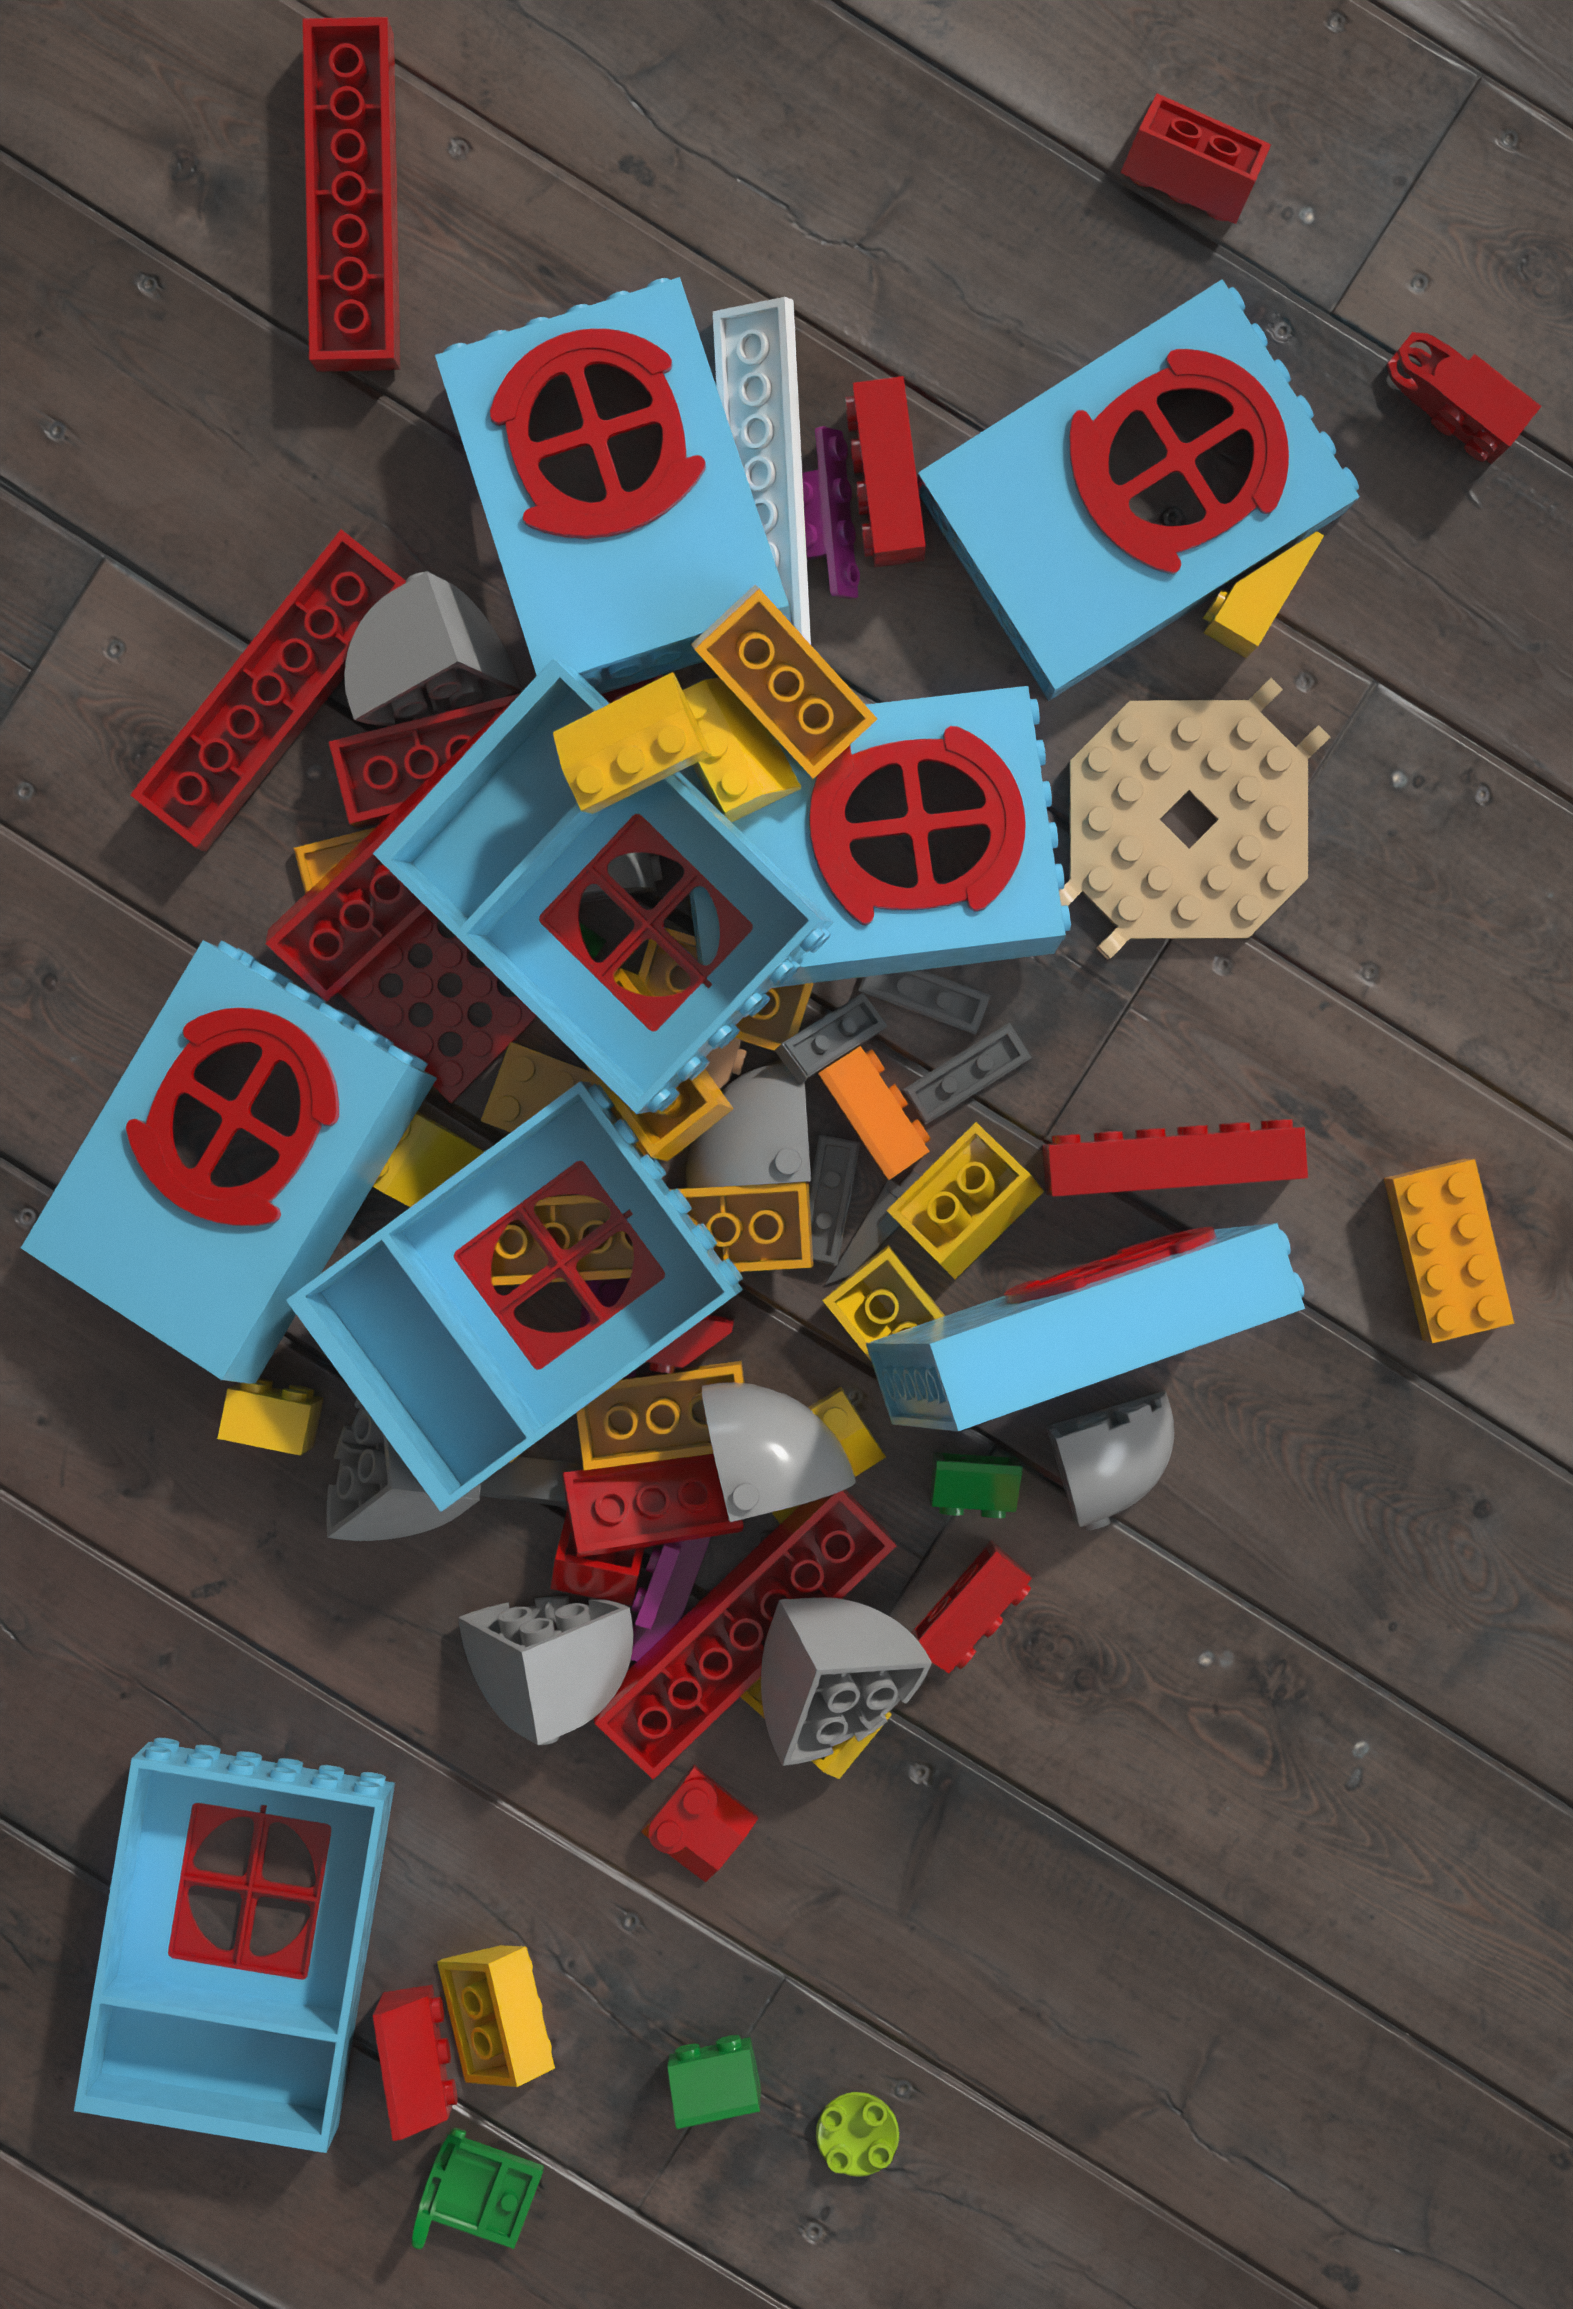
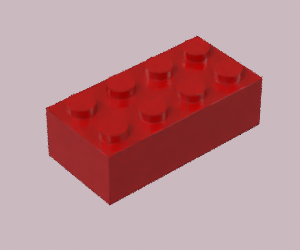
[845,376,926,568]

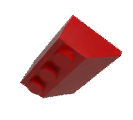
[1120,93,1271,224]
[911,1540,1032,1674]
[373,1984,457,2141]

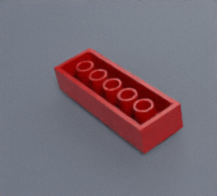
[1042,1119,1308,1196]

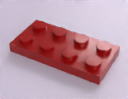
[562,1453,744,1558]

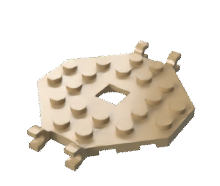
[1059,678,1330,960]

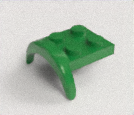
[411,2127,544,2249]

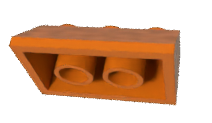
[818,1046,931,1180]

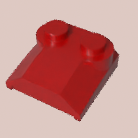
[641,1764,758,1883]

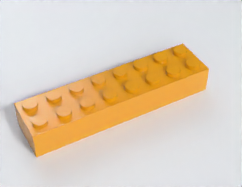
[492,1181,813,1286]

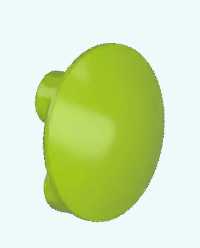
[816,2092,899,2177]

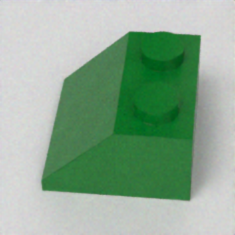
[930,1452,1022,1518]
[668,2035,761,2129]

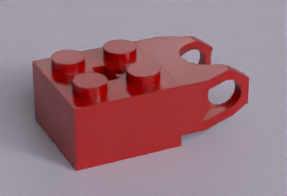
[1386,332,1542,464]

